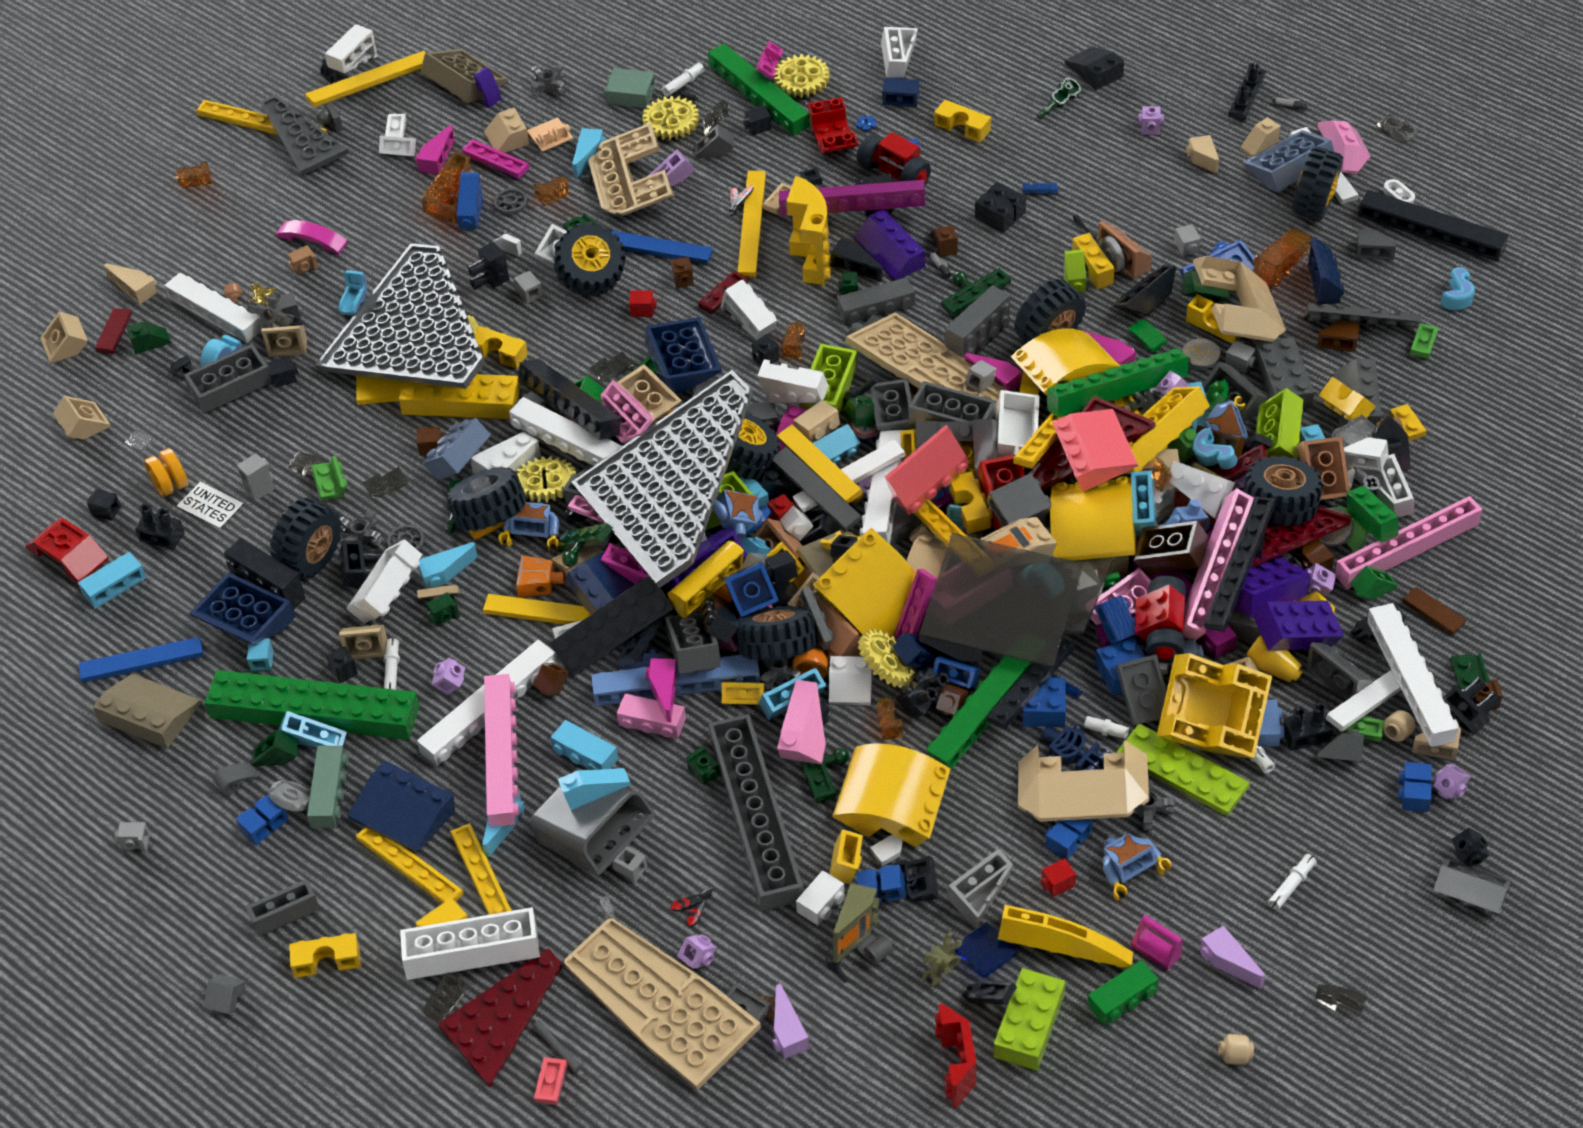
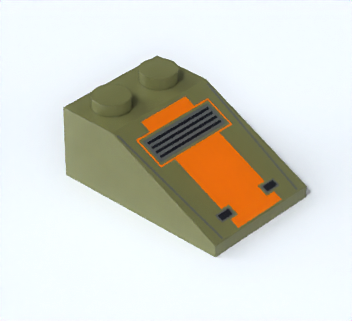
[833,883,880,963]

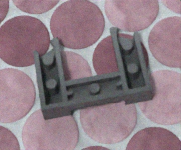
[916,419,997,479]

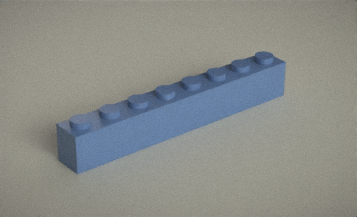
[591,655,760,706]

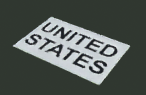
[177,482,243,528]

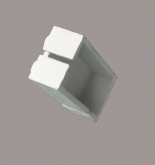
[996,390,1039,458]
[346,539,423,624]

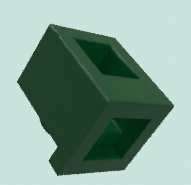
[839,272,858,296]
[426,592,460,626]
[686,746,720,785]

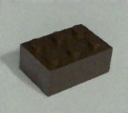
[1134,521,1208,575]

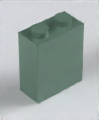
[603,68,655,108]

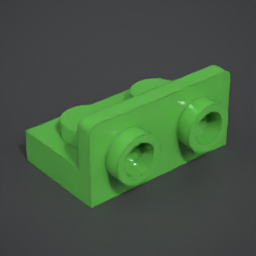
[311,456,347,501]

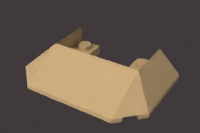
[588,123,675,216]
[1193,256,1286,342]
[1018,740,1149,822]

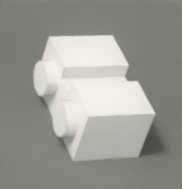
[796,870,845,925]

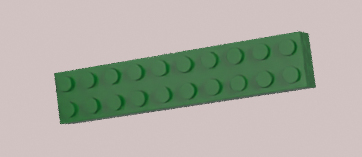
[205,670,420,740]

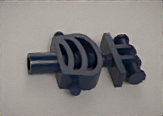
[1041,725,1110,771]

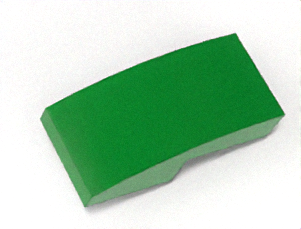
[1128,319,1168,352]
[1206,379,1228,411]
[1098,572,1120,589]

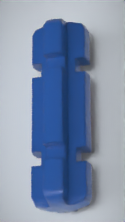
[1022,183,1058,194]

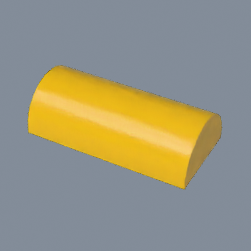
[668,541,744,619]

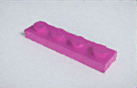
[462,139,529,179]
[894,569,937,642]

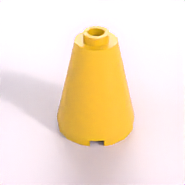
[1246,635,1303,682]

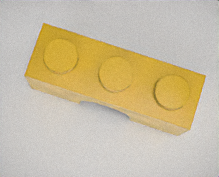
[934,100,991,143]
[1072,233,1114,289]
[1186,294,1241,344]
[474,325,528,369]
[1318,377,1376,425]
[949,472,993,534]
[289,933,361,978]

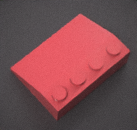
[1052,409,1138,492]
[885,425,969,516]

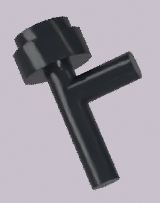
[844,376,879,403]

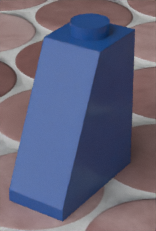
[457,172,484,229]

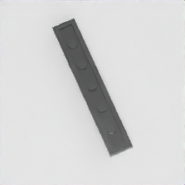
[772,447,862,531]

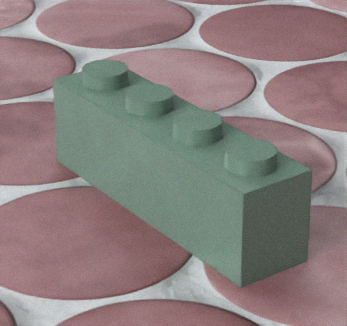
[307,745,349,828]

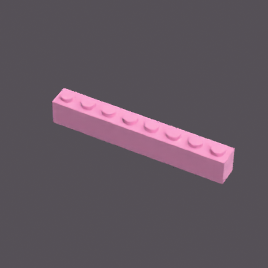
[1180,488,1254,640]
[1335,496,1482,589]
[484,674,519,827]

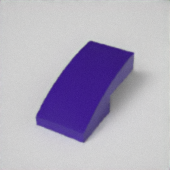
[474,67,502,108]

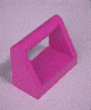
[1131,915,1183,971]

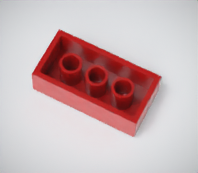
[977,454,1025,532]

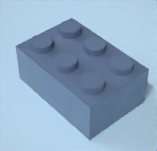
[423,418,491,480]

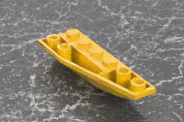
[998,905,1133,968]

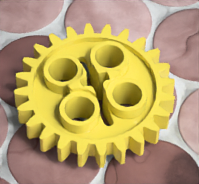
[773,54,830,98]
[642,96,699,140]
[516,456,576,503]
[858,628,916,688]

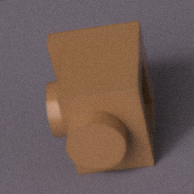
[288,245,318,275]

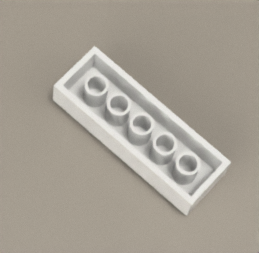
[400,907,540,980]

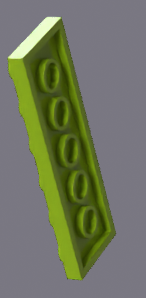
[1116,723,1250,816]

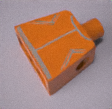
[516,555,565,598]

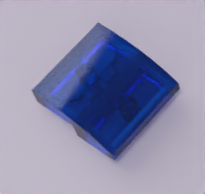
[954,922,1018,979]

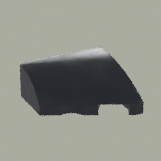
[889,855,939,901]

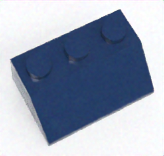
[1308,238,1344,305]

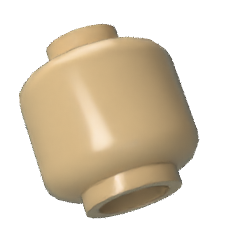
[1383,710,1416,742]
[1218,1034,1254,1065]

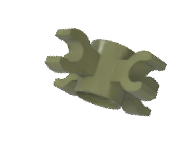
[922,933,962,986]

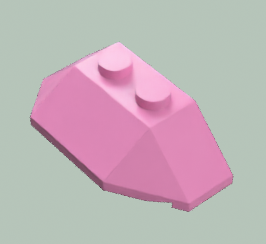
[1317,120,1370,174]
[601,380,656,444]

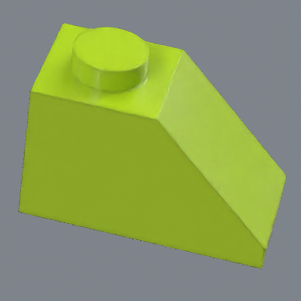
[1063,249,1086,292]

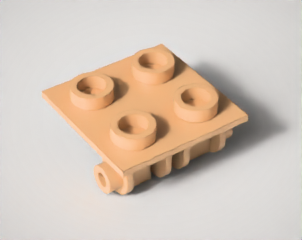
[527,118,574,152]

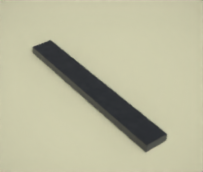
[1203,496,1276,632]

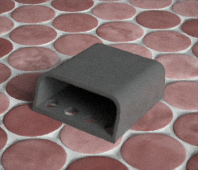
[530,769,656,876]

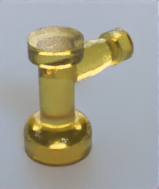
[250,283,275,306]

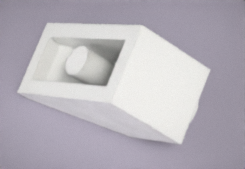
[1344,437,1389,471]

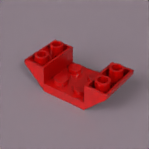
[808,97,858,154]
[25,517,109,582]
[934,1004,976,1108]

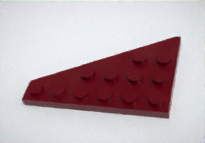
[1030,396,1156,491]
[1251,507,1352,567]
[438,948,562,1088]

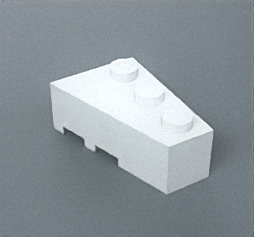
[325,24,377,73]
[881,27,918,78]

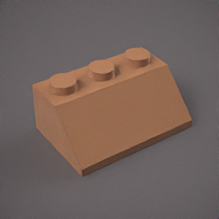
[1098,221,1152,279]
[1296,436,1350,501]
[753,518,805,583]
[815,595,860,663]

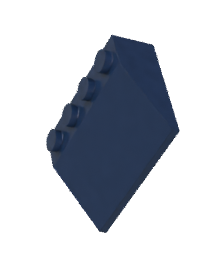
[645,317,722,393]
[565,551,635,615]
[190,572,295,645]
[347,761,455,853]

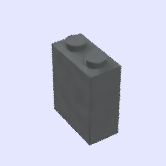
[986,473,1052,528]

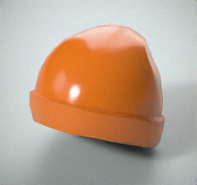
[792,647,829,679]

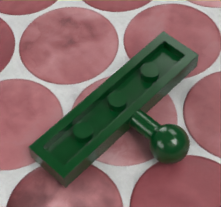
[941,268,1011,317]
[557,523,613,567]
[800,748,850,803]

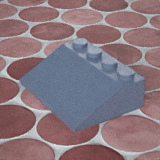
[1243,130,1335,192]

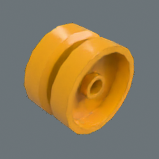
[144,448,189,498]

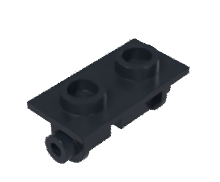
[320,59,349,84]

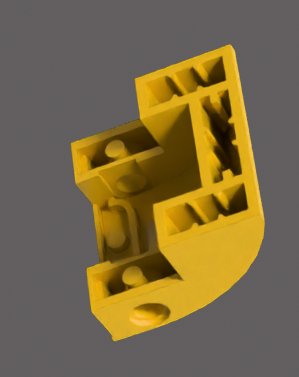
[786,176,831,286]
[1011,329,1120,396]
[1050,477,1137,562]
[813,527,917,638]
[1157,653,1272,758]
[832,744,950,847]

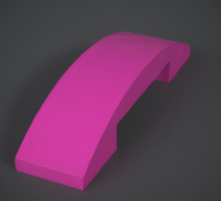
[756,41,783,80]
[276,220,348,254]

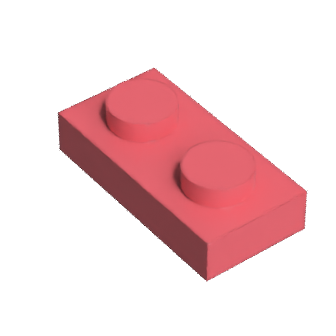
[534,1057,567,1105]

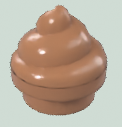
[223,283,242,303]

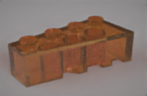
[422,151,471,224]
[1253,228,1312,294]

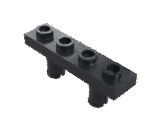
[1228,63,1266,120]

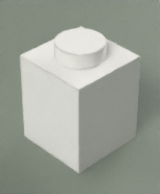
[780,506,813,541]

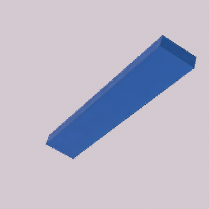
[612,231,713,265]
[79,637,204,683]

